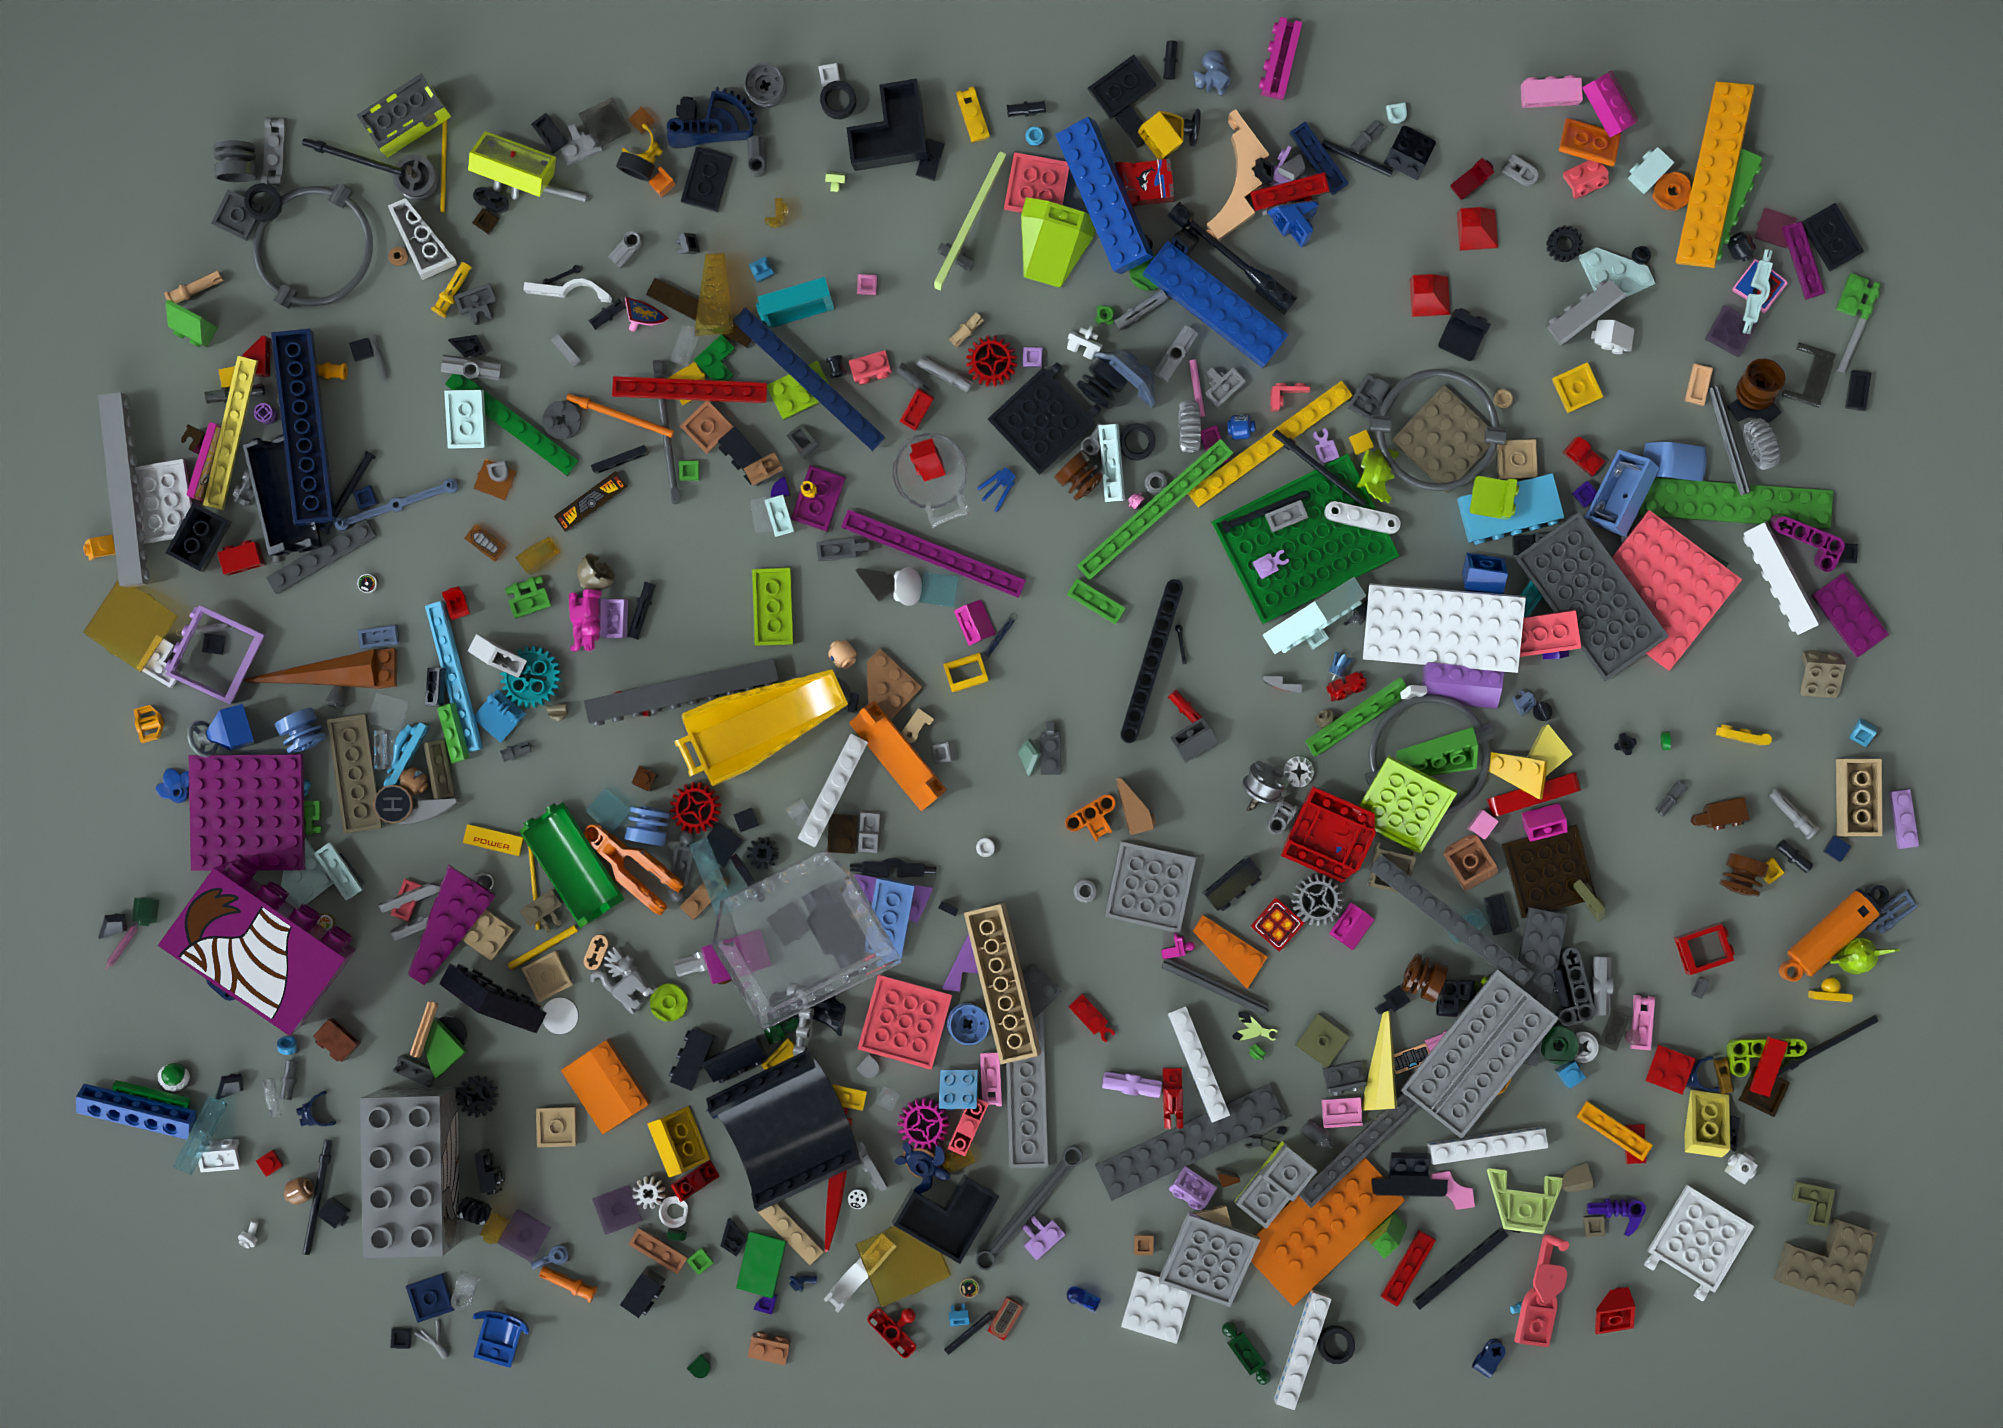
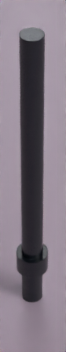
[302,138,405,177]
[1272,429,1367,506]
[1777,1015,1878,1076]
[302,1139,332,1255]

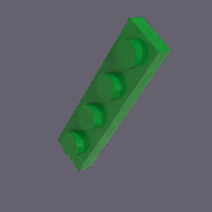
[112,1080,191,1109]

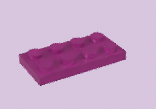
[1811,573,1889,657]

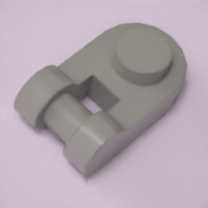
[1502,155,1538,186]

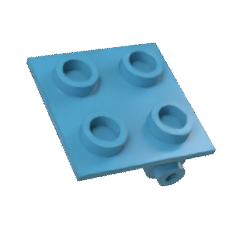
[475,689,526,743]
[939,1070,978,1111]

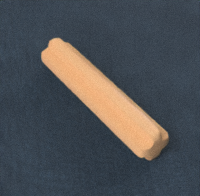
[410,1001,438,1058]

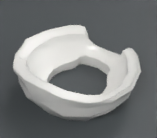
[659,1196,688,1228]

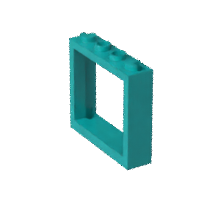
[755,277,835,329]

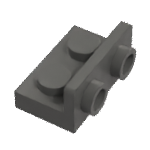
[1322,1061,1367,1095]

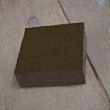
[472,208,500,235]

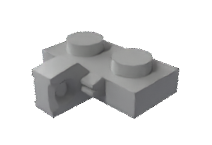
[561,124,603,165]
[1205,367,1246,408]

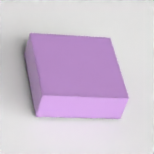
[1023,347,1043,368]

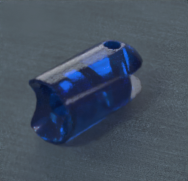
[1066,1287,1101,1313]

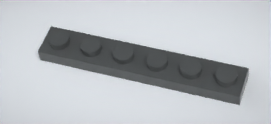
[266,520,377,594]

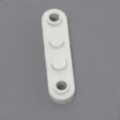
[1324,501,1401,534]

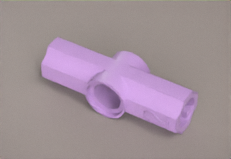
[1102,1071,1162,1098]

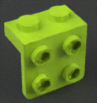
[1469,476,1519,520]

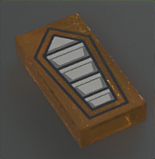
[464,523,507,562]

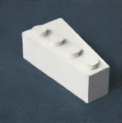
[388,198,457,280]

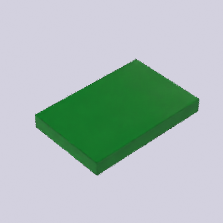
[736,1231,787,1298]

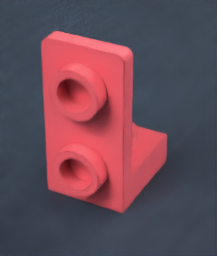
[1270,383,1311,412]

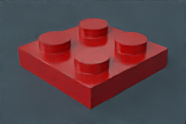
[1645,1045,1696,1095]

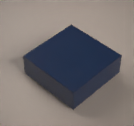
[353,485,379,510]
[1823,836,1851,862]

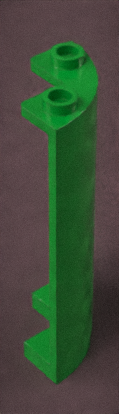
[519,802,625,928]

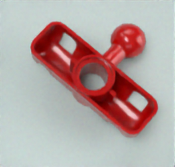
[867,1307,916,1358]

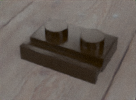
[827,814,857,854]

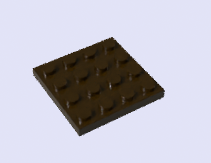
[1501,824,1597,918]

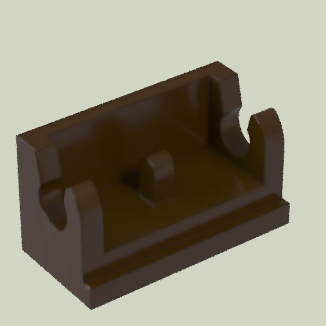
[181,424,206,455]

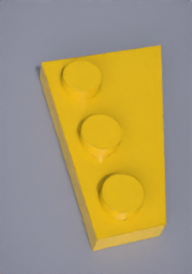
[1489,752,1548,799]

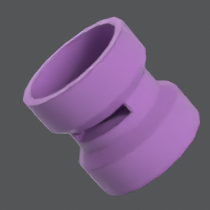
[253,403,278,425]

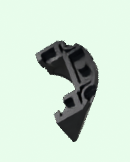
[766,986,846,1036]

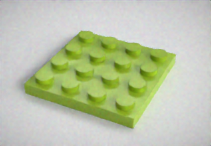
[1359,755,1457,854]

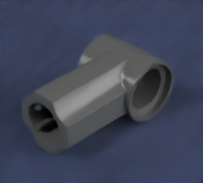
[747,136,767,177]

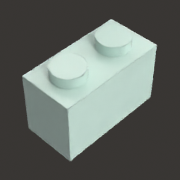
[1627,147,1674,194]

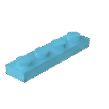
[383,722,430,786]

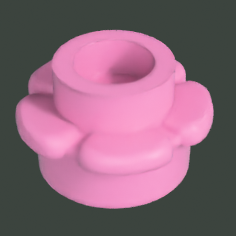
[1128,493,1145,510]

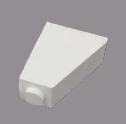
[468,634,527,678]

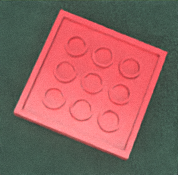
[857,974,952,1070]

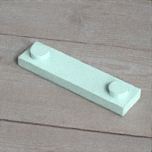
[1098,424,1125,502]

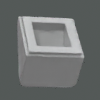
[932,741,958,764]

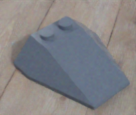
[1094,351,1155,408]

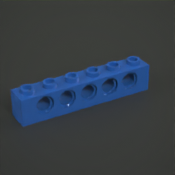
[76,1084,196,1140]

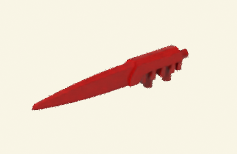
[825,1107,852,1253]

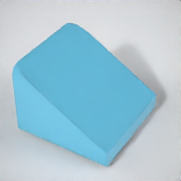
[1849,718,1877,747]

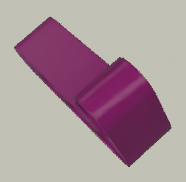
[1770,514,1845,572]

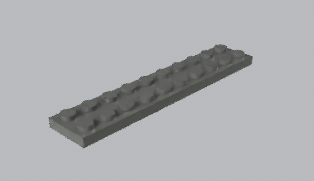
[1095,1084,1286,1201]

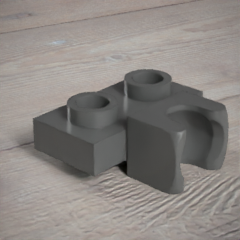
[454,283,497,325]

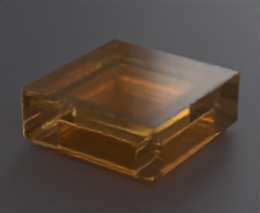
[628,106,655,135]

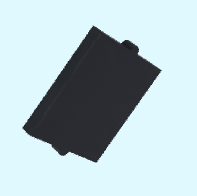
[698,822,743,868]

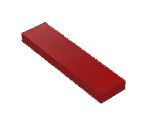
[1250,172,1330,211]
[1380,1230,1436,1307]

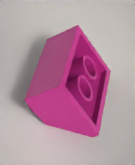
[1582,70,1639,138]

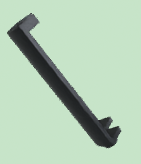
[243,434,322,556]

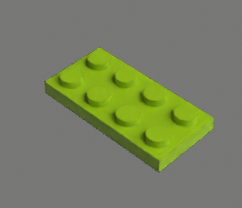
[752,568,794,646]

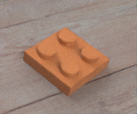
[680,401,733,454]

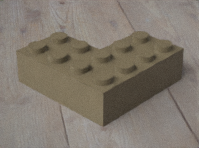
[1774,1217,1877,1307]

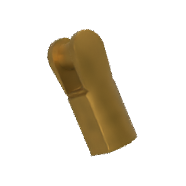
[1713,1057,1734,1094]

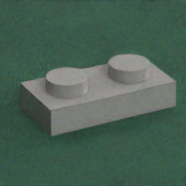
[1265,500,1308,532]

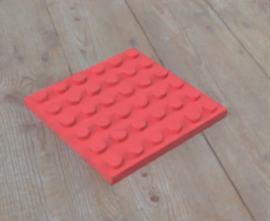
[1612,510,1742,671]

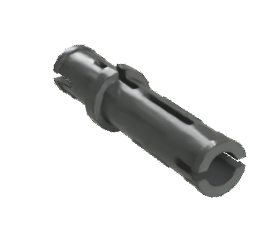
[204,383,265,404]

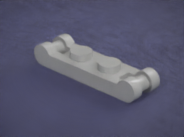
[261,117,287,186]

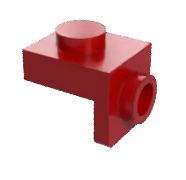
[442,586,470,620]

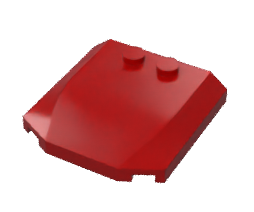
[1280,785,1375,883]

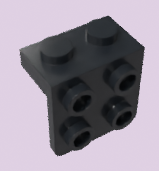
[1384,125,1436,180]
[1438,308,1491,361]

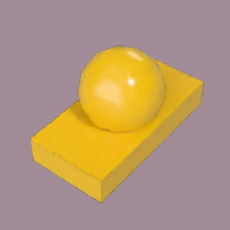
[1808,977,1853,1002]

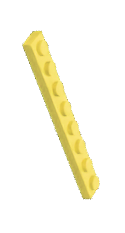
[203,356,258,510]

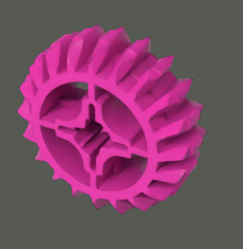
[897,1098,950,1150]

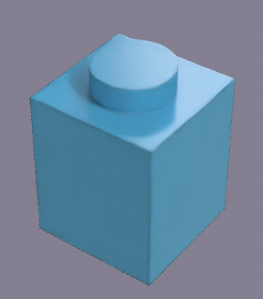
[1555,1061,1586,1088]

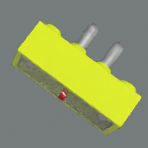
[468,131,556,200]

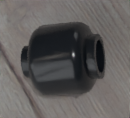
[1727,232,1756,262]

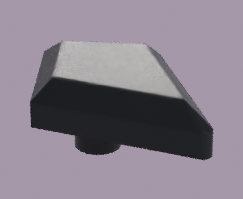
[448,335,485,358]
[98,913,127,939]
[216,1074,244,1100]
[720,1218,747,1257]

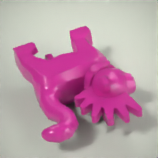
[569,589,602,652]

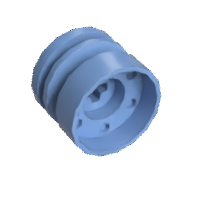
[274,707,326,754]
[625,806,670,846]
[947,1003,989,1045]

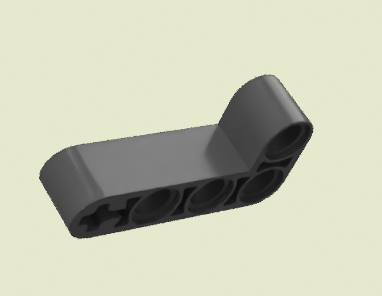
[1555,947,1595,1026]

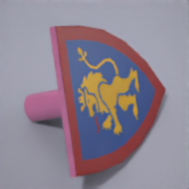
[625,297,669,332]

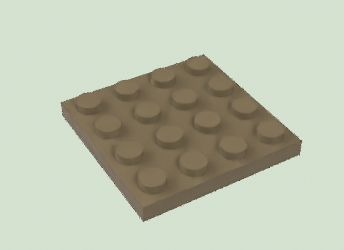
[1391,385,1490,493]

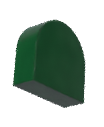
[667,1229,687,1241]
[687,1354,710,1378]

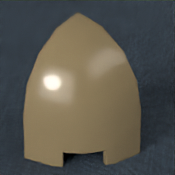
[1562,1163,1593,1192]

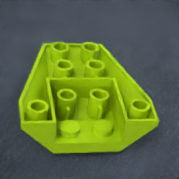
[1021,197,1096,288]

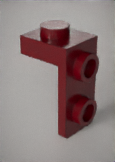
[1450,157,1494,200]

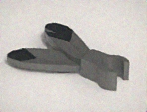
[1244,1126,1287,1153]

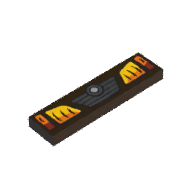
[554,471,627,532]

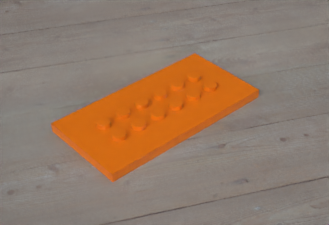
[1251,1157,1405,1307]

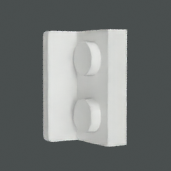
[196,1139,241,1172]

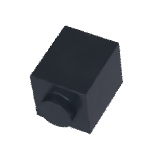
[317,1197,351,1229]

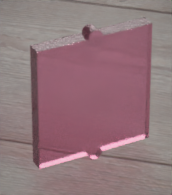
[1754,208,1796,249]

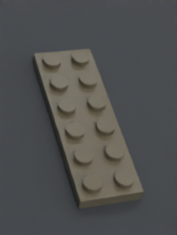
[327,714,383,834]

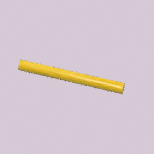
[507,925,578,970]

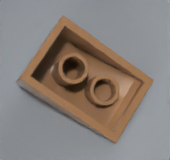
[1115,778,1156,835]

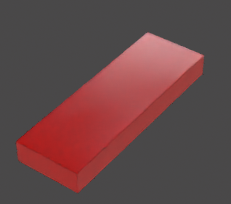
[1749,1036,1788,1097]

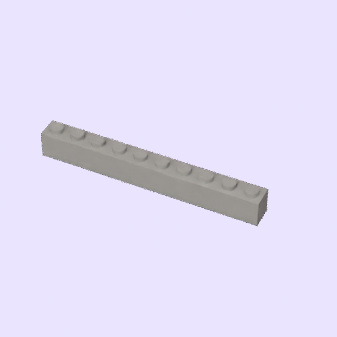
[98,392,150,587]

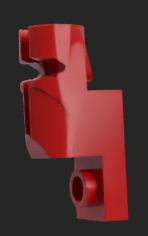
[1162,1068,1183,1129]

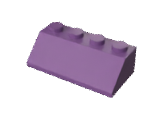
[1422,662,1504,709]

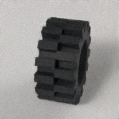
[1546,225,1583,262]

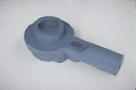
[530,1245,569,1270]

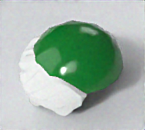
[158,1063,190,1092]

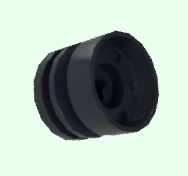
[1076,358,1127,409]

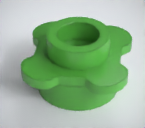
[1095,305,1115,325]

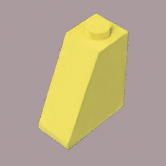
[1527,724,1573,776]

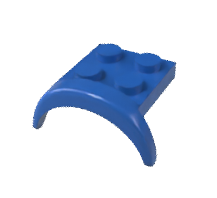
[473,1310,529,1368]

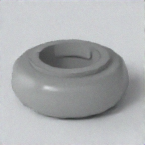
[1144,471,1168,495]
[1073,879,1097,903]

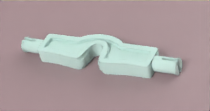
[1743,250,1773,334]

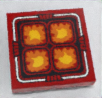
[1250,897,1305,952]

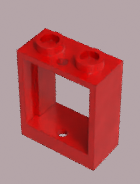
[1674,923,1735,975]

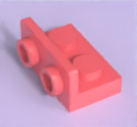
[849,350,892,385]

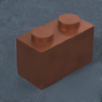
[313,1018,361,1062]

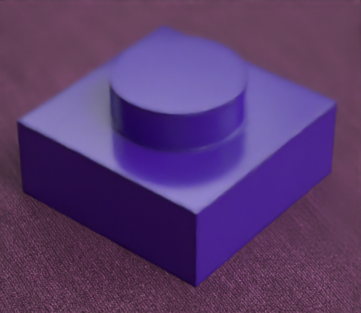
[1571,481,1597,508]

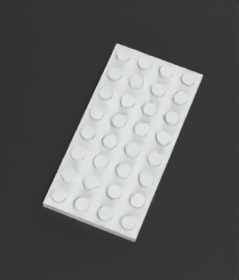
[1363,583,1526,673]

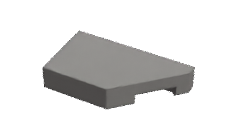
[1278,154,1305,180]

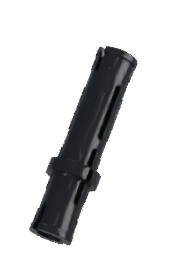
[627,582,656,640]

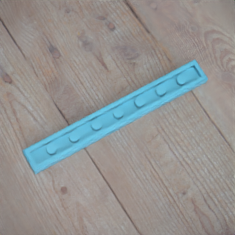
[425,601,483,753]

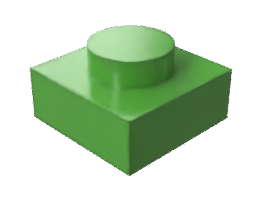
[679,461,699,481]
[686,1247,714,1276]

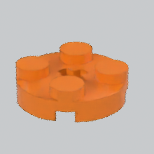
[1652,172,1691,211]

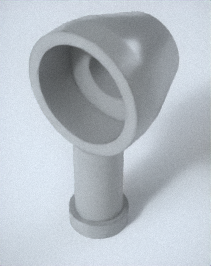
[1081,423,1102,457]

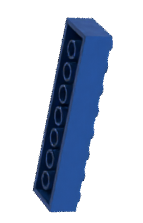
[1055,117,1154,274]
[1142,241,1288,368]

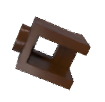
[632,765,659,792]

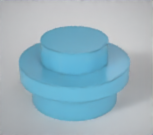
[1025,126,1044,146]

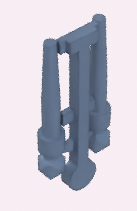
[1866,890,1918,933]

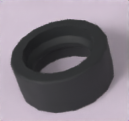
[820,81,856,120]
[616,152,655,181]
[244,183,283,222]
[1120,423,1156,461]
[1317,1325,1355,1364]

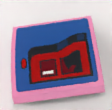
[1732,259,1788,313]

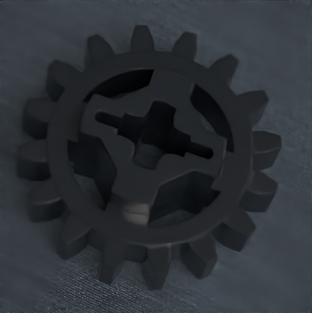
[456,1075,499,1118]

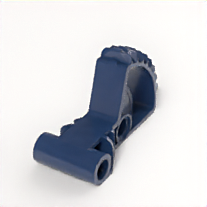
[667,86,758,148]

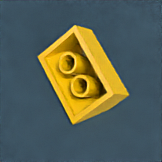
[647,1106,710,1177]

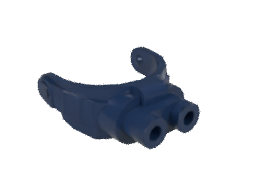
[1686,1055,1720,1092]
[296,1090,336,1127]

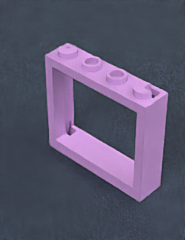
[165,605,265,704]

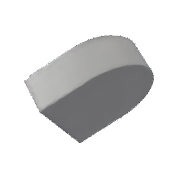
[487,460,509,482]
[856,1054,879,1078]

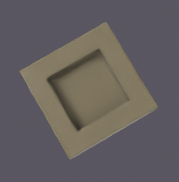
[1583,1215,1605,1237]

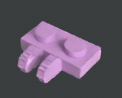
[1022,1216,1065,1260]

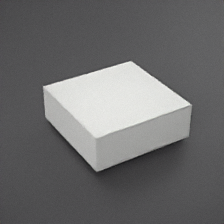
[818,63,840,86]
[1400,685,1427,699]

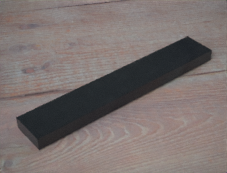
[1413,1228,1509,1310]

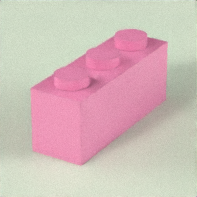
[1521,75,1583,108]

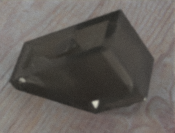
[855,568,895,602]

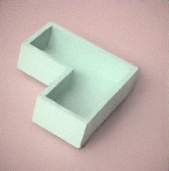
[1263,577,1366,654]

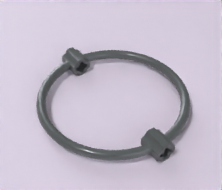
[253,183,373,309]
[1370,369,1507,491]
[1364,695,1495,815]

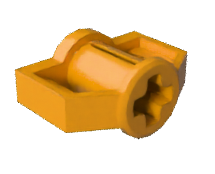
[133,705,164,743]

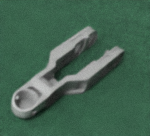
[378,872,494,940]

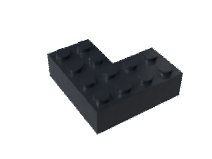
[846,78,929,171]
[439,963,547,1034]
[892,1174,1000,1264]

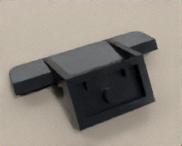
[1371,1152,1448,1197]

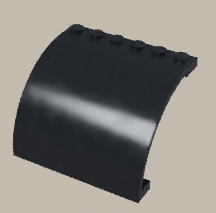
[706,1049,861,1212]

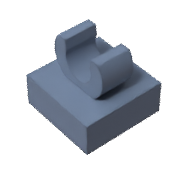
[1512,690,1537,717]

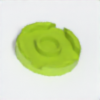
[650,983,688,1022]

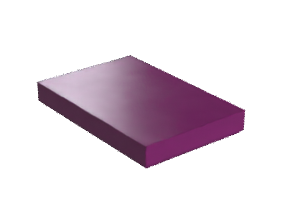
[791,465,846,532]

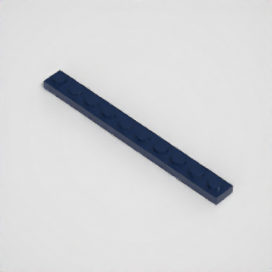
[732,307,886,452]

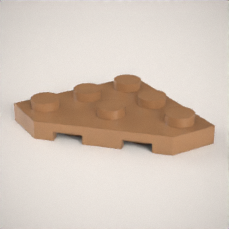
[867,648,922,720]

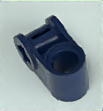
[1472,1339,1506,1378]

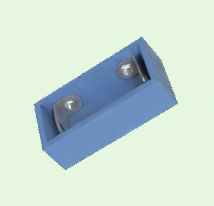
[1585,449,1660,537]

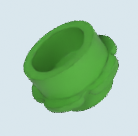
[1249,1043,1266,1061]

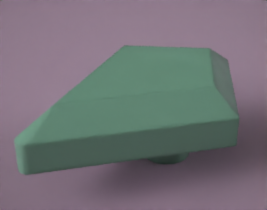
[1017,739,1041,777]

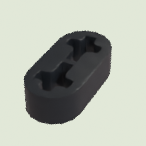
[473,187,509,213]

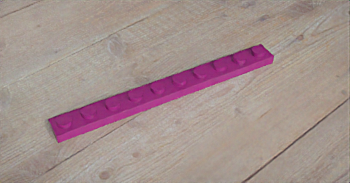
[841,510,1026,598]

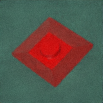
[1457,207,1498,251]
[1409,274,1450,317]
[1595,1287,1635,1335]

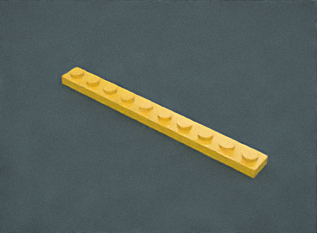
[1188,381,1353,508]

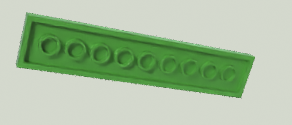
[1638,478,1833,529]

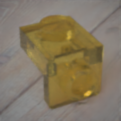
[764,198,788,228]

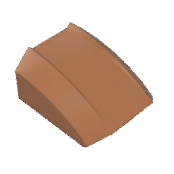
[1443,835,1498,891]

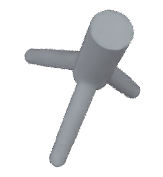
[414,1320,449,1360]

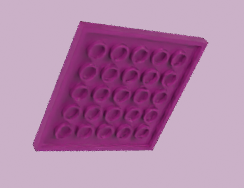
[188,754,305,871]

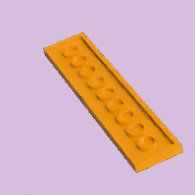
[1676,81,1755,268]

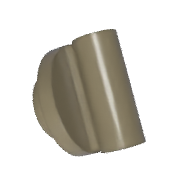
[547,704,568,721]
[1315,710,1337,729]

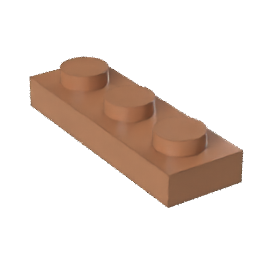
[628,1227,688,1275]

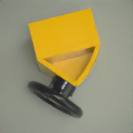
[1138,109,1201,160]

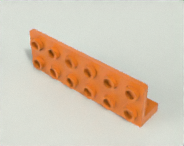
[849,701,947,811]

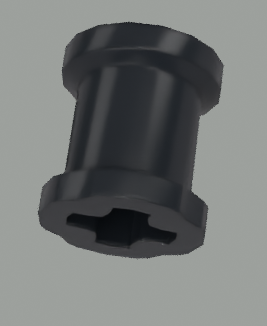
[826,355,847,378]

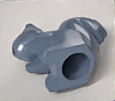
[1193,50,1231,96]

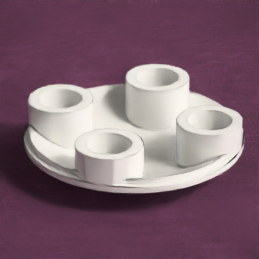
[894,567,922,606]

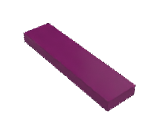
[1782,221,1825,300]

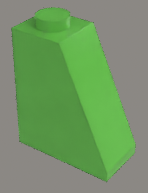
[424,1017,468,1079]
[1366,1212,1407,1259]

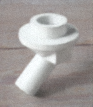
[238,1220,259,1248]

